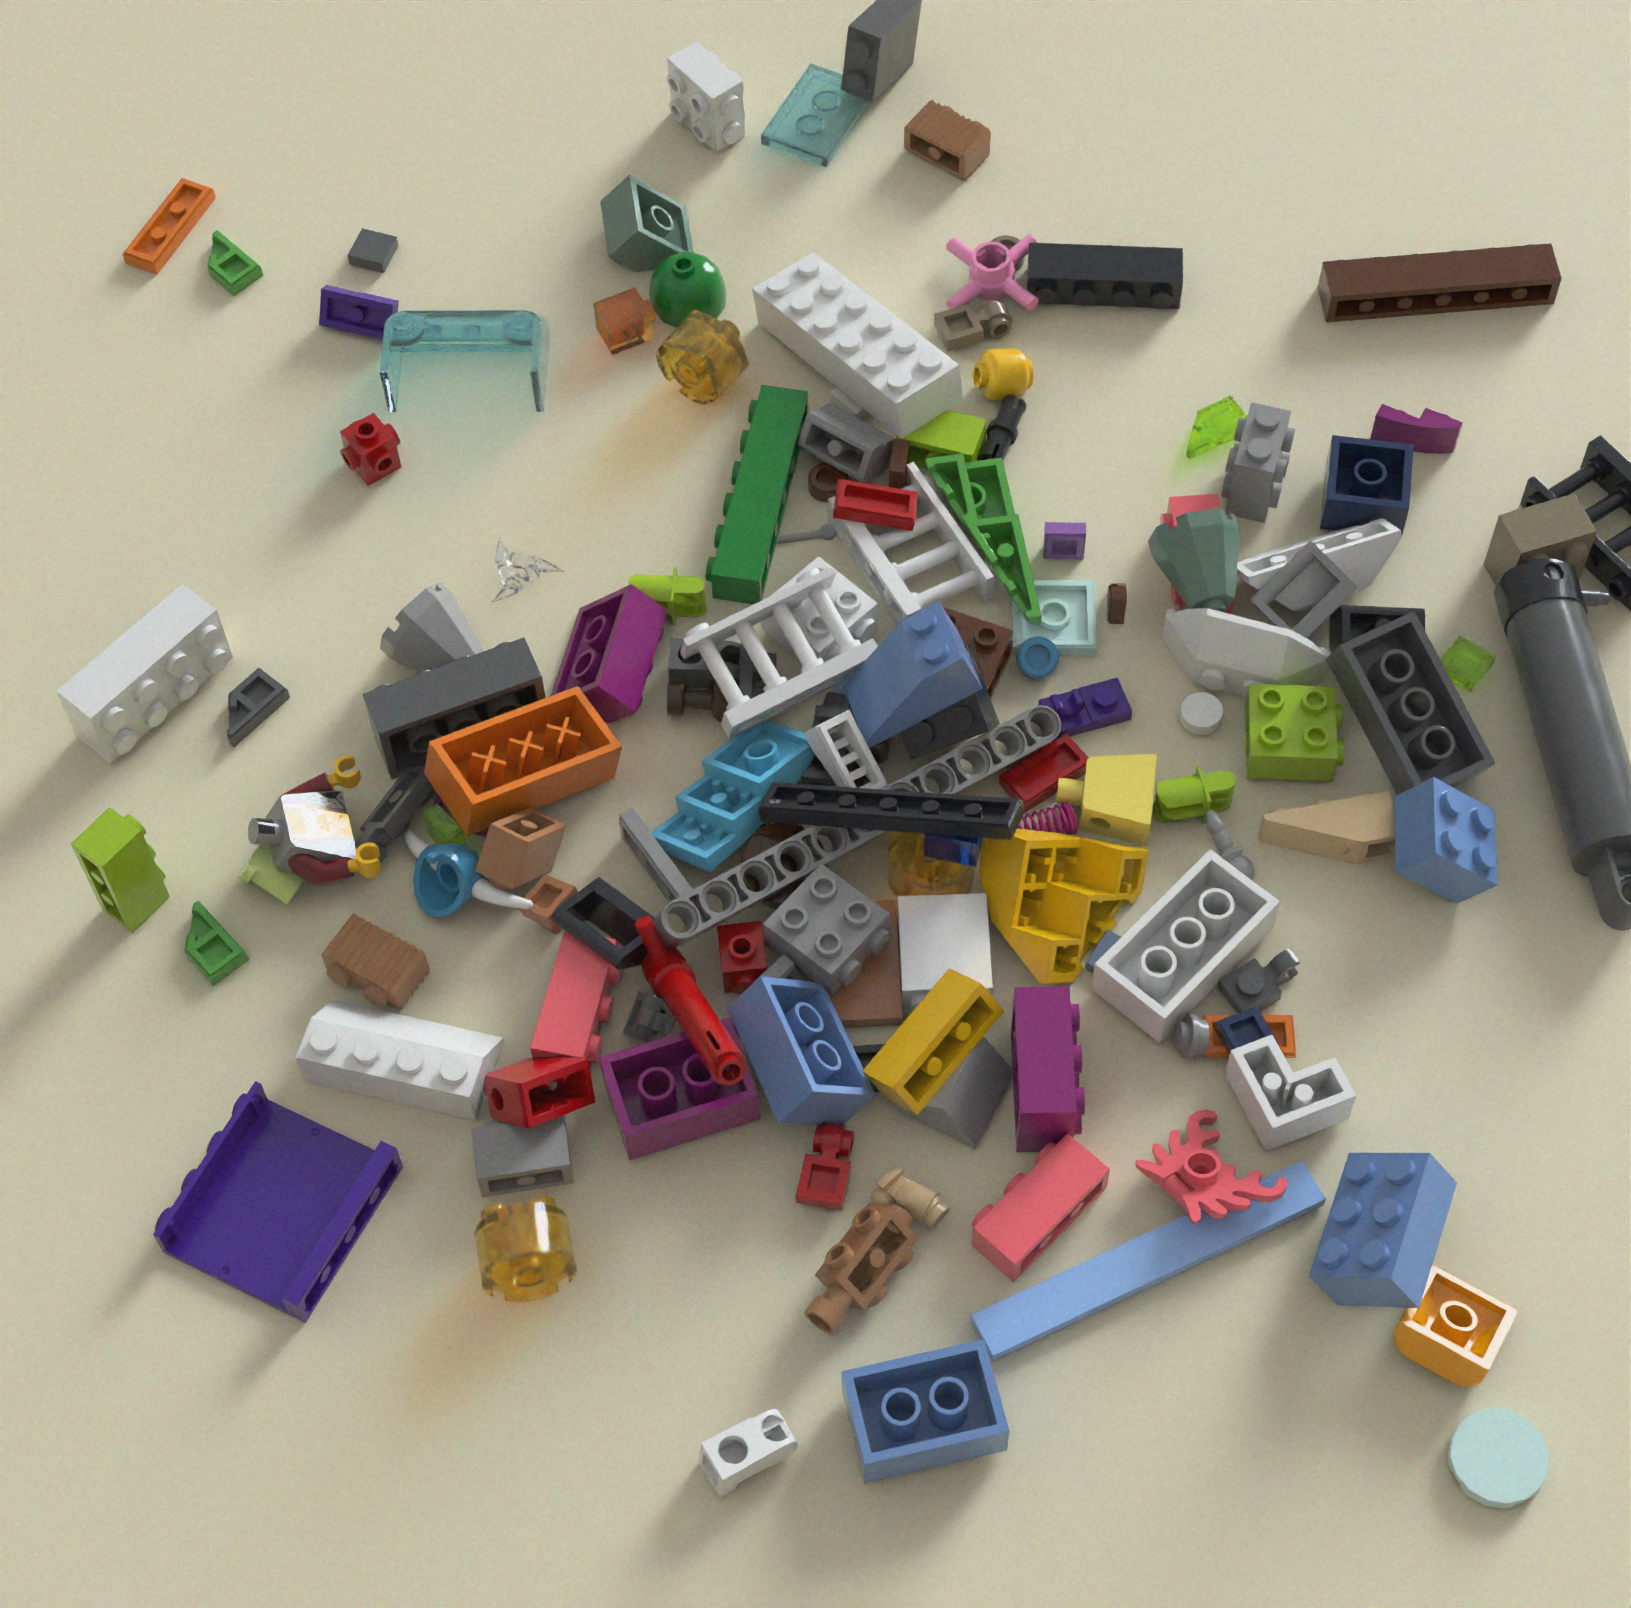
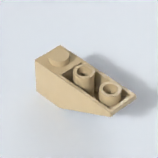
[1258,790,1395,864]

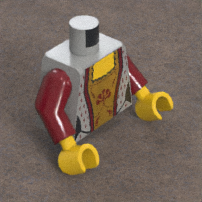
[248,755,381,886]

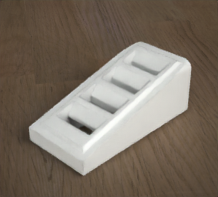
[803,710,888,789]

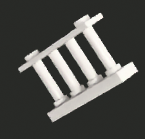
[828,462,996,624]
[680,566,878,739]

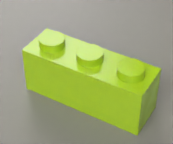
[71,807,170,933]

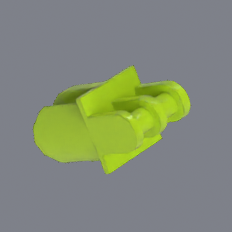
[628,567,707,625]
[1153,765,1236,824]

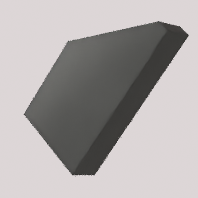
[227,667,290,747]

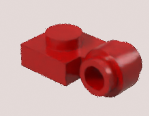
[796,1122,855,1211]

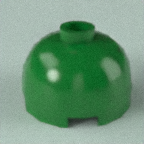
[649,252,726,329]

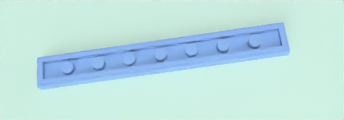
[971,1160,1326,1362]

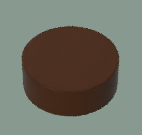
[808,463,848,503]

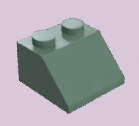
[600,175,694,272]

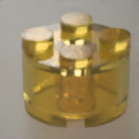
[656,310,749,404]
[888,831,976,898]
[474,1196,577,1302]

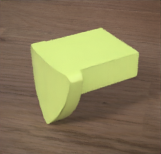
[237,844,304,904]

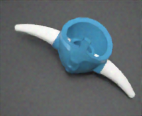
[403,827,533,918]

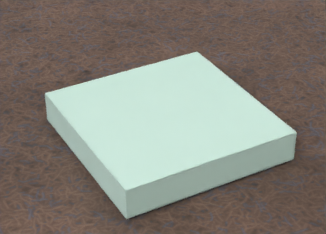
[1012,580,1096,656]

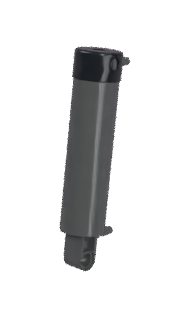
[1493,558,1631,931]

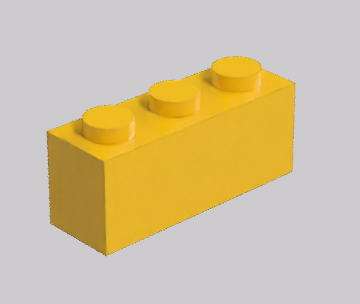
[862,968,1004,1115]

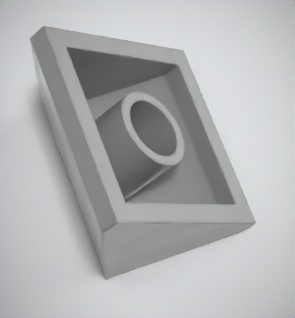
[893,1036,1014,1149]

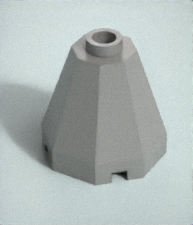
[380,583,484,672]

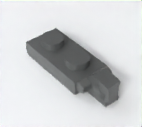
[355,766,434,863]

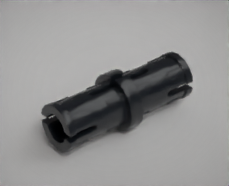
[977,395,1027,461]

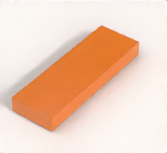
[122,178,216,274]

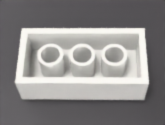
[56,584,233,764]
[1091,849,1280,1043]

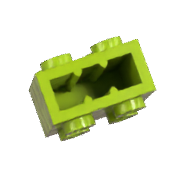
[1244,683,1345,782]

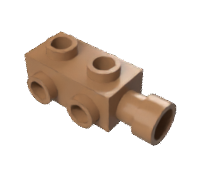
[804,1203,918,1336]

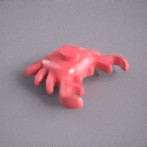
[1135,1110,1287,1224]

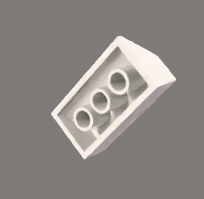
[295,999,504,1121]

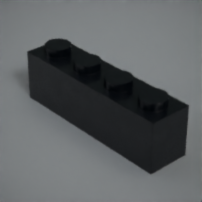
[1027,243,1183,309]

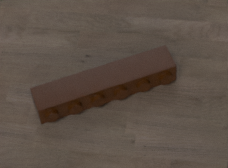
[1318,243,1562,323]

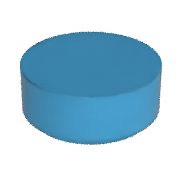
[1016,636,1059,679]

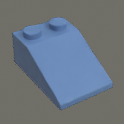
[843,601,983,748]

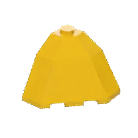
[979,828,1149,984]

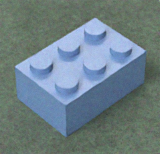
[727,976,876,1126]
[1309,1153,1457,1308]
[841,1339,1009,1483]

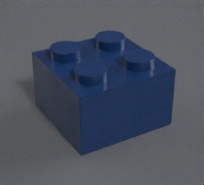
[1320,435,1414,534]

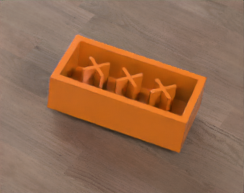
[424,686,622,836]

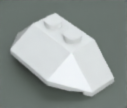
[1237,518,1402,611]
[1162,608,1331,698]

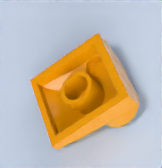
[1393,1265,1517,1387]

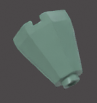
[1148,508,1240,612]

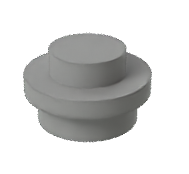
[1173,1013,1209,1059]

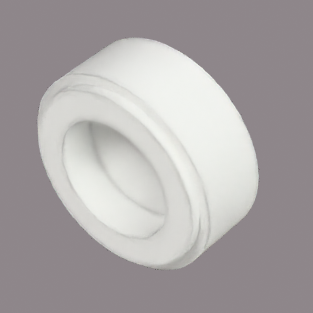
[1179,692,1223,735]

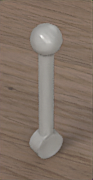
[776,524,836,544]

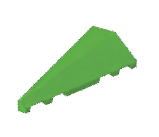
[925,453,1042,626]

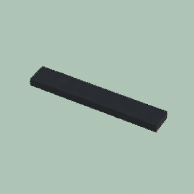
[758,782,1025,840]

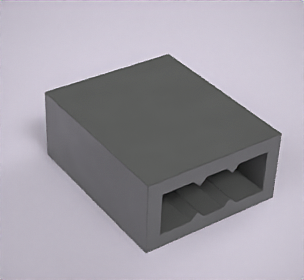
[841,0,922,103]

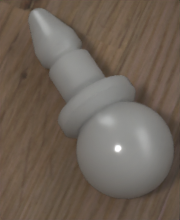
[1206,810,1254,880]

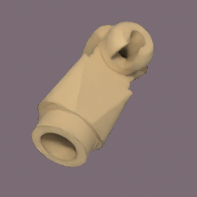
[871,1169,950,1229]

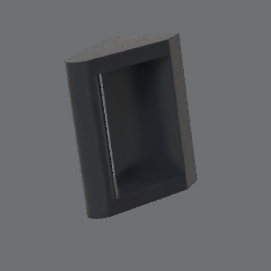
[551,877,655,970]

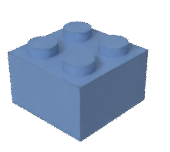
[1394,777,1497,904]

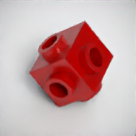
[340,413,402,486]

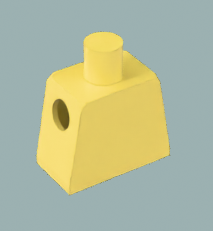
[1056,754,1157,846]

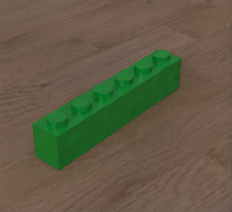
[705,385,809,604]

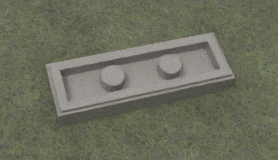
[619,808,693,924]

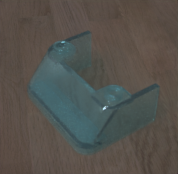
[379,310,550,412]

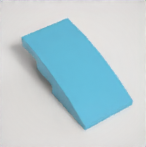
[651,720,815,872]

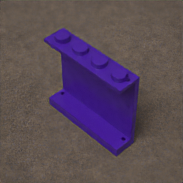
[153,1081,403,1323]

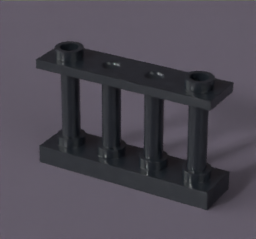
[1520,435,1631,611]

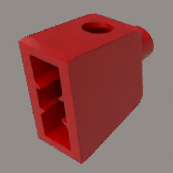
[484,1057,596,1128]

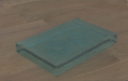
[761,63,871,167]

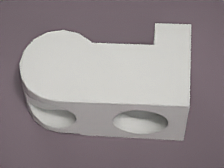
[698,1409,798,1498]

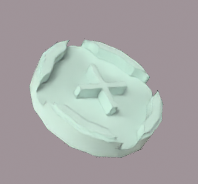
[1447,1408,1549,1509]

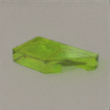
[1186,396,1247,459]

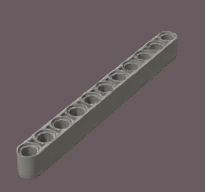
[653,705,1061,947]

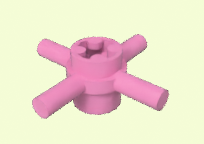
[946,234,1039,311]

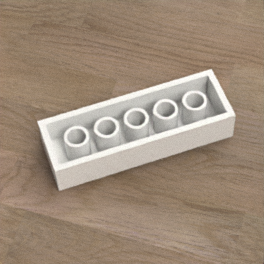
[752,252,963,439]

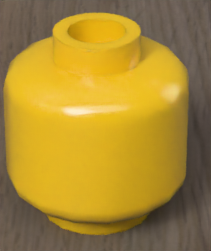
[972,348,1034,401]

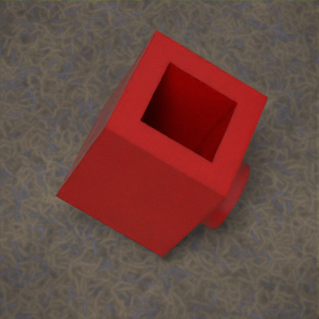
[717,921,767,995]

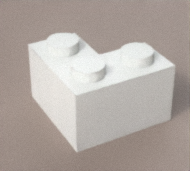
[1225,1035,1356,1152]

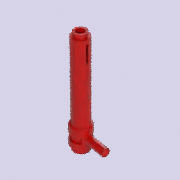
[635,916,746,1085]

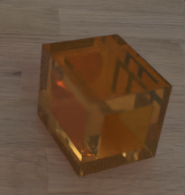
[593,287,657,355]

